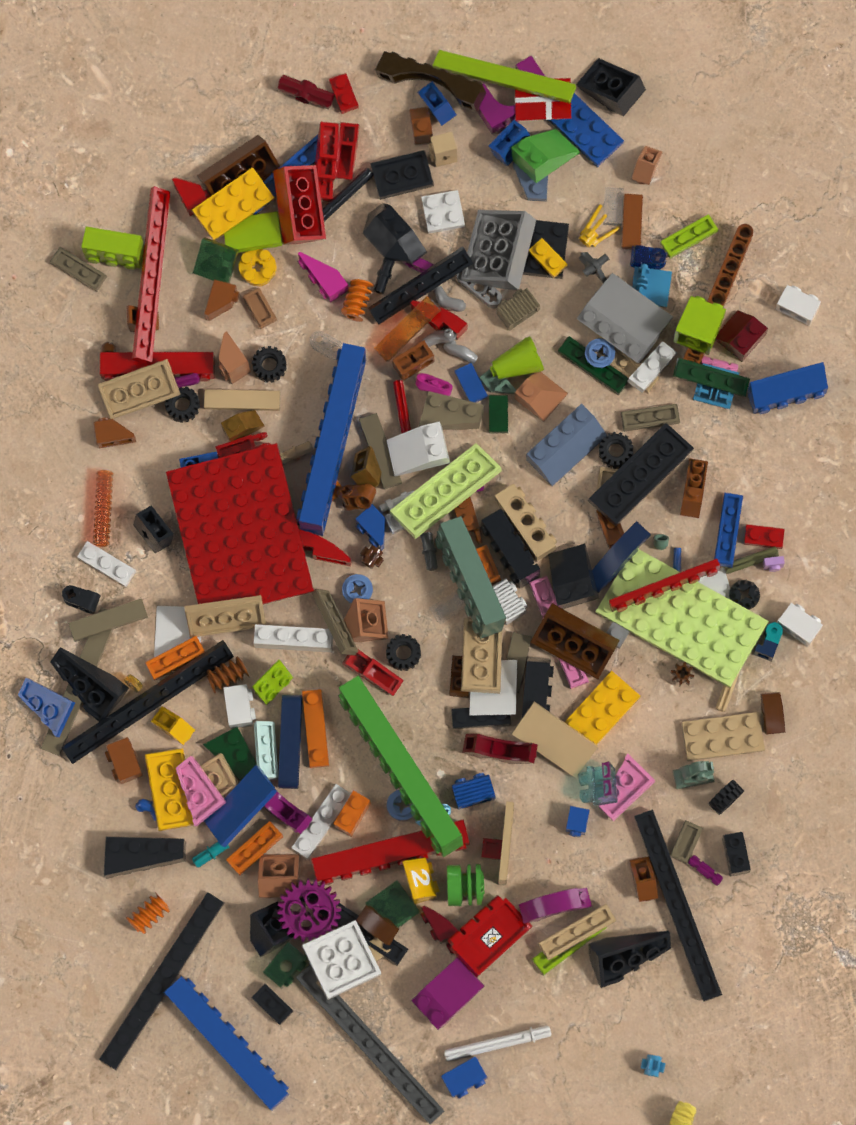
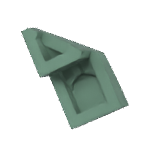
[479,369,516,394]

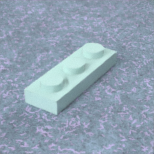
[254,721,278,780]

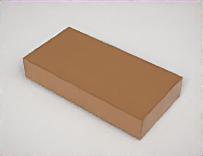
[243,288,277,329]

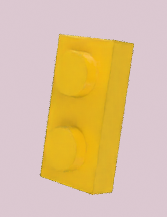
[528,238,568,278]

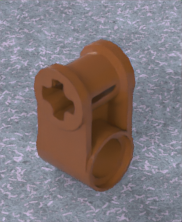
[337,484,376,510]

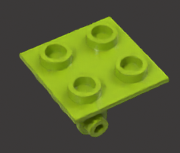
[252,660,294,705]

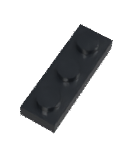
[452,708,511,729]

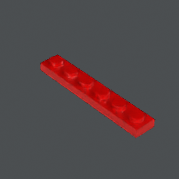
[609,558,720,612]

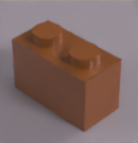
[105,737,143,784]

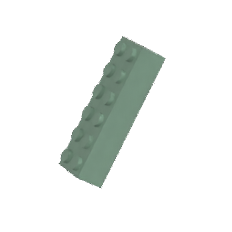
[435,516,506,639]

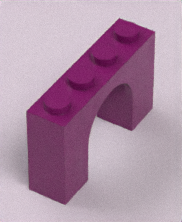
[477,55,546,134]

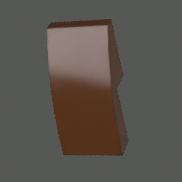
[449,655,469,698]
[760,692,786,735]
[356,905,399,945]

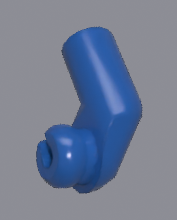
[135,799,156,822]

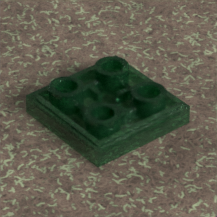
[365,880,420,928]

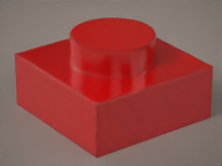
[481,838,503,860]

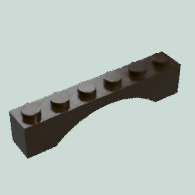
[375,51,486,112]

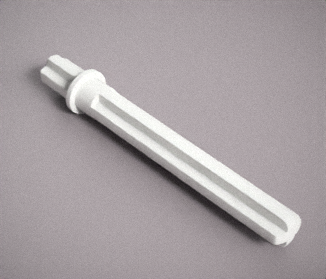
[444,1026,551,1061]

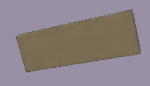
[50,247,107,292]
[621,404,680,432]
[507,632,532,693]

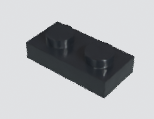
[251,984,294,1025]

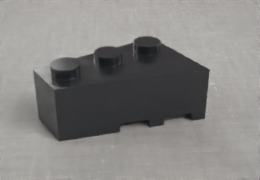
[522,656,554,718]

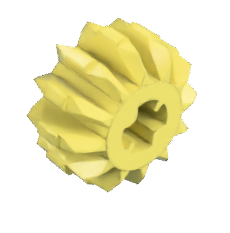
[669,1101,696,1125]

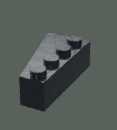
[480,509,540,588]
[104,837,186,879]

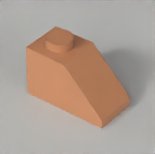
[632,146,663,185]

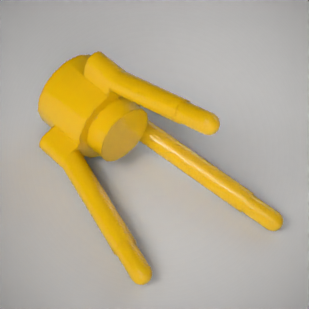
[579,204,620,248]

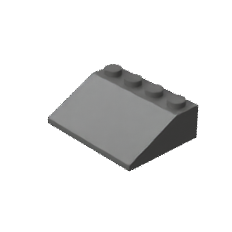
[461,210,536,290]
[577,273,673,363]

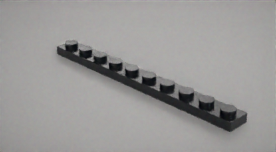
[61,640,234,764]
[634,809,722,1002]
[99,892,225,1071]

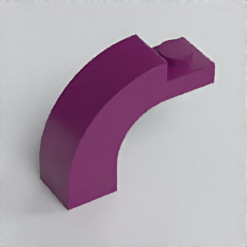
[264,792,313,834]
[519,888,592,923]

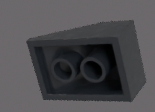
[576,58,646,116]
[548,543,599,609]

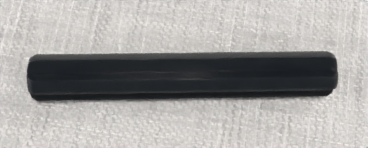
[322,168,373,222]

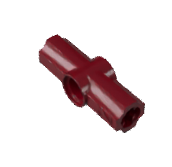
[277,74,334,110]

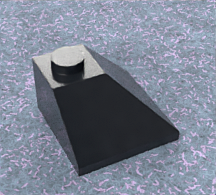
[250,902,294,957]

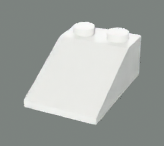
[387,421,450,476]

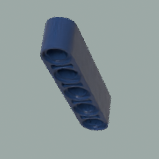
[278,695,302,789]

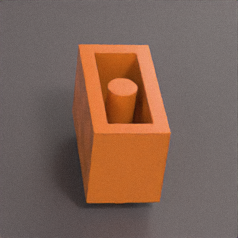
[334,790,371,837]

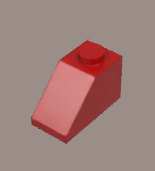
[172,177,210,216]

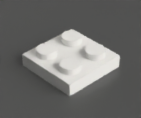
[421,190,465,234]

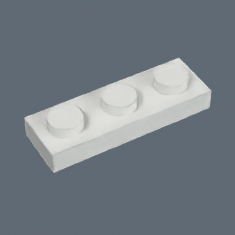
[627,341,678,393]
[77,541,136,587]

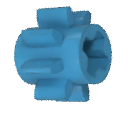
[640,1054,666,1077]

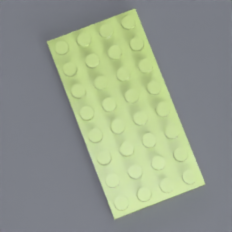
[596,549,769,688]

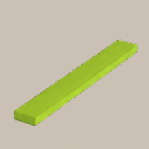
[432,50,576,103]

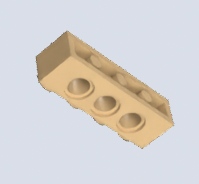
[495,484,557,562]

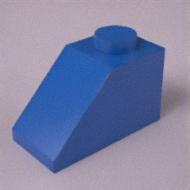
[418,81,456,126]

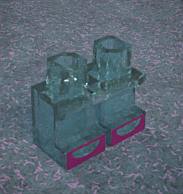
[578,761,618,806]

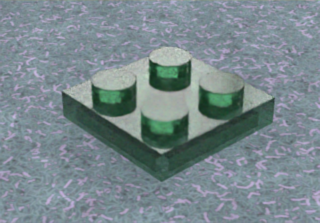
[193,237,239,283]

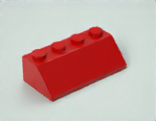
[273,165,326,245]

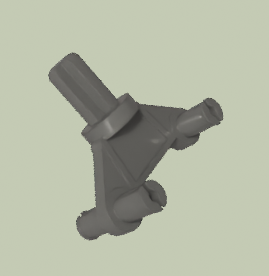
[579,252,620,293]

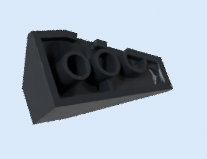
[50,647,129,722]

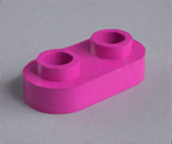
[415,373,453,396]

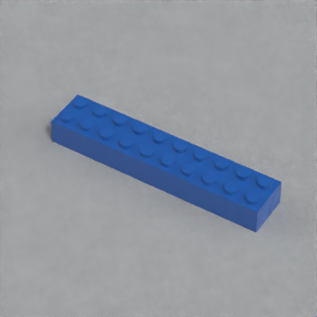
[297,343,366,536]

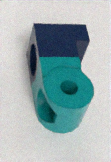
[753,622,783,662]

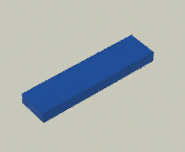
[714,492,743,568]

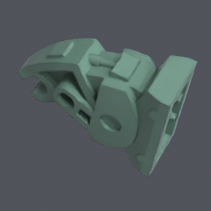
[672,761,715,789]

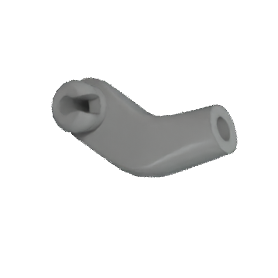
[433,286,466,312]
[422,329,456,347]
[443,340,478,364]

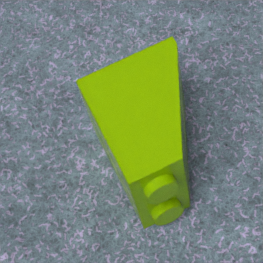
[674,296,726,355]

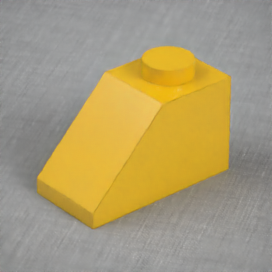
[150,706,195,745]

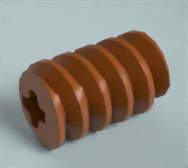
[207,656,250,694]

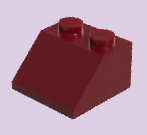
[715,310,768,362]

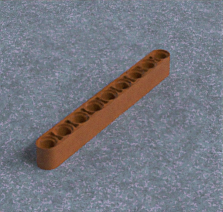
[683,224,754,364]

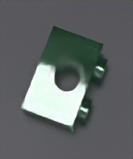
[263,942,307,989]

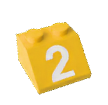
[403,858,440,904]

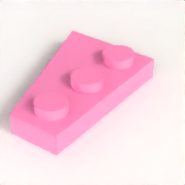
[176,756,226,826]

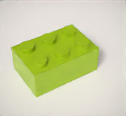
[81,226,144,270]

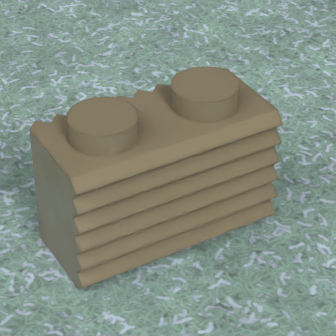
[496,288,540,331]

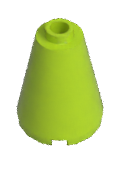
[489,336,544,379]

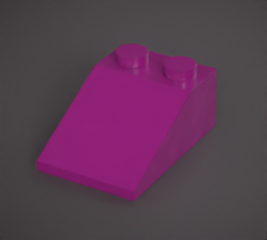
[411,957,485,1030]

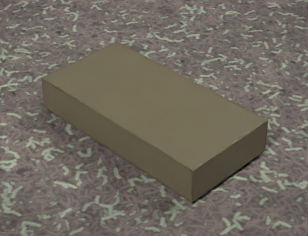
[670,820,703,864]

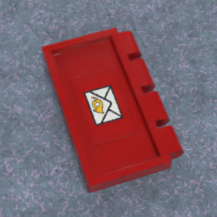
[448,895,533,978]

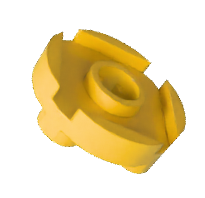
[239,249,277,286]

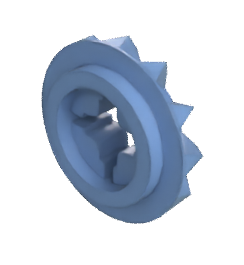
[585,338,615,368]
[342,574,373,603]
[387,790,413,821]

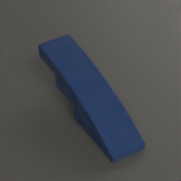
[592,521,651,593]

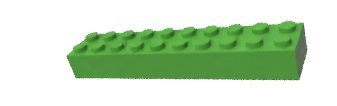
[338,675,463,857]

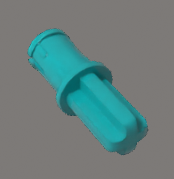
[192,842,230,868]

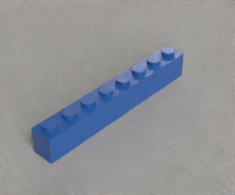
[164,976,289,1111]

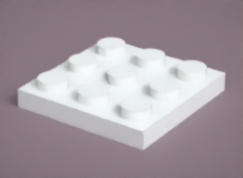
[302,920,382,1000]

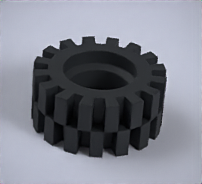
[252,346,287,383]
[165,386,200,423]
[599,432,633,469]
[386,634,421,671]
[708,779,744,815]

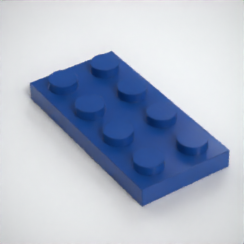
[548,93,624,167]

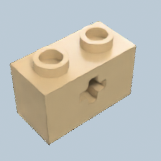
[428,132,457,167]

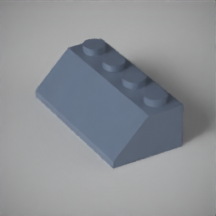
[526,404,607,486]

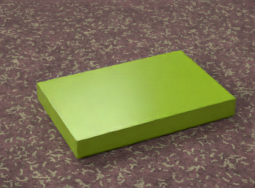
[224,211,282,254]

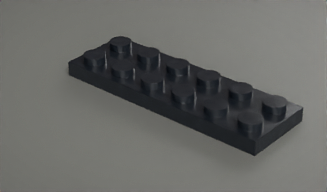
[588,423,694,527]

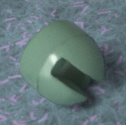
[653,534,669,550]

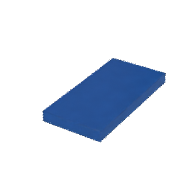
[204,765,278,847]

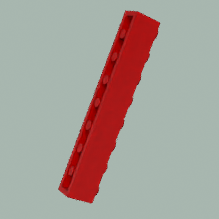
[312,820,470,885]

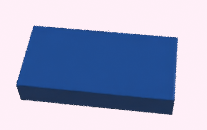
[455,363,488,403]

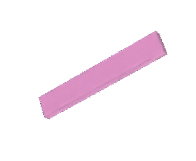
[529,576,589,689]

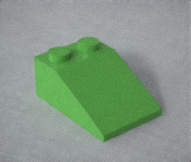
[511,129,580,183]

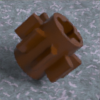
[360,545,384,569]
[670,662,695,687]

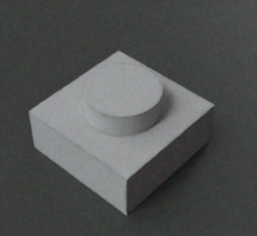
[606,622,630,649]

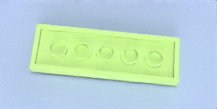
[390,443,502,539]

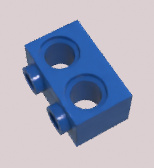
[489,120,530,166]

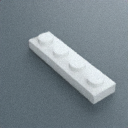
[292,784,351,859]

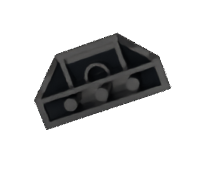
[363,203,427,264]

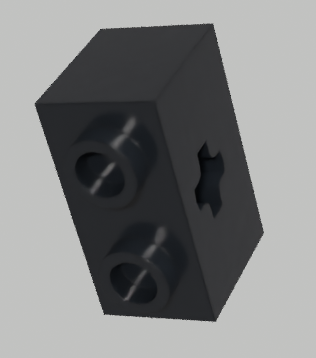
[133,505,174,553]
[722,831,751,877]

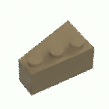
[419,391,484,430]

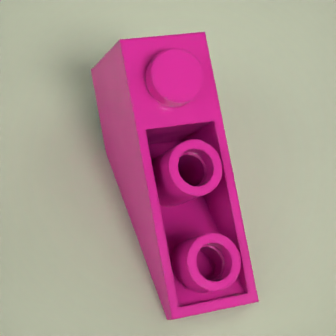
[297,252,349,303]

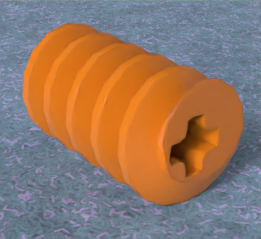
[341,279,374,322]
[126,892,170,934]

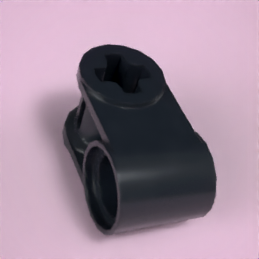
[62,585,101,614]

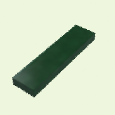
[558,336,629,395]
[673,358,750,397]

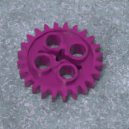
[277,878,341,942]

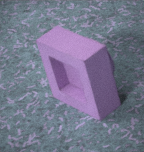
[763,556,785,572]

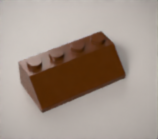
[197,135,280,197]
[530,603,620,679]

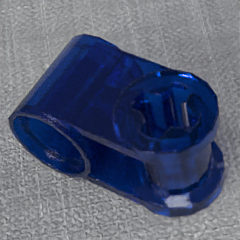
[630,245,666,270]

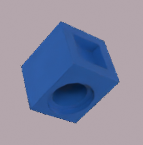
[566,806,590,837]

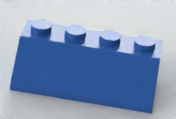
[747,362,828,414]

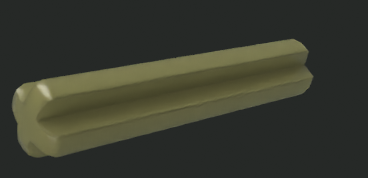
[724,547,779,574]

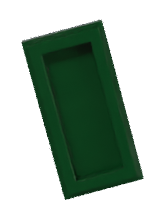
[489,395,508,434]

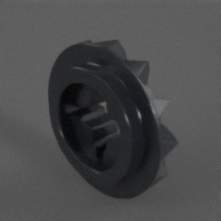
[729,579,760,610]

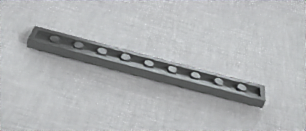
[296,965,445,1125]

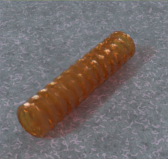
[93,470,114,547]

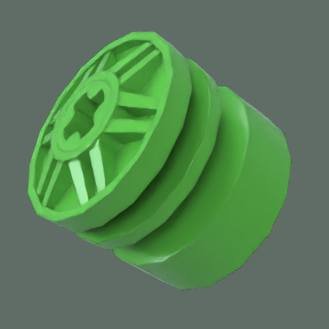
[447,864,484,907]

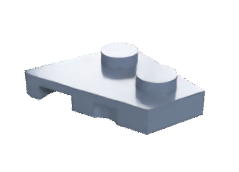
[513,162,548,202]

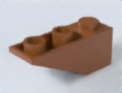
[680,458,708,518]

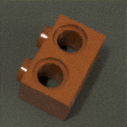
[392,340,435,381]

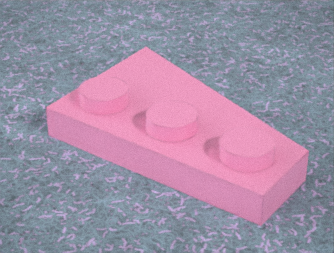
[599,753,655,821]

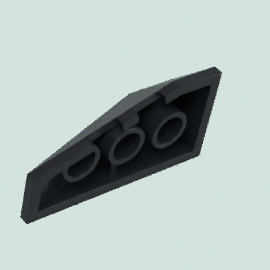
[588,931,671,988]

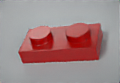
[329,73,359,114]
[744,524,785,549]

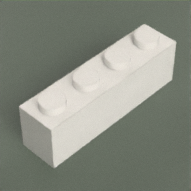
[254,624,333,653]

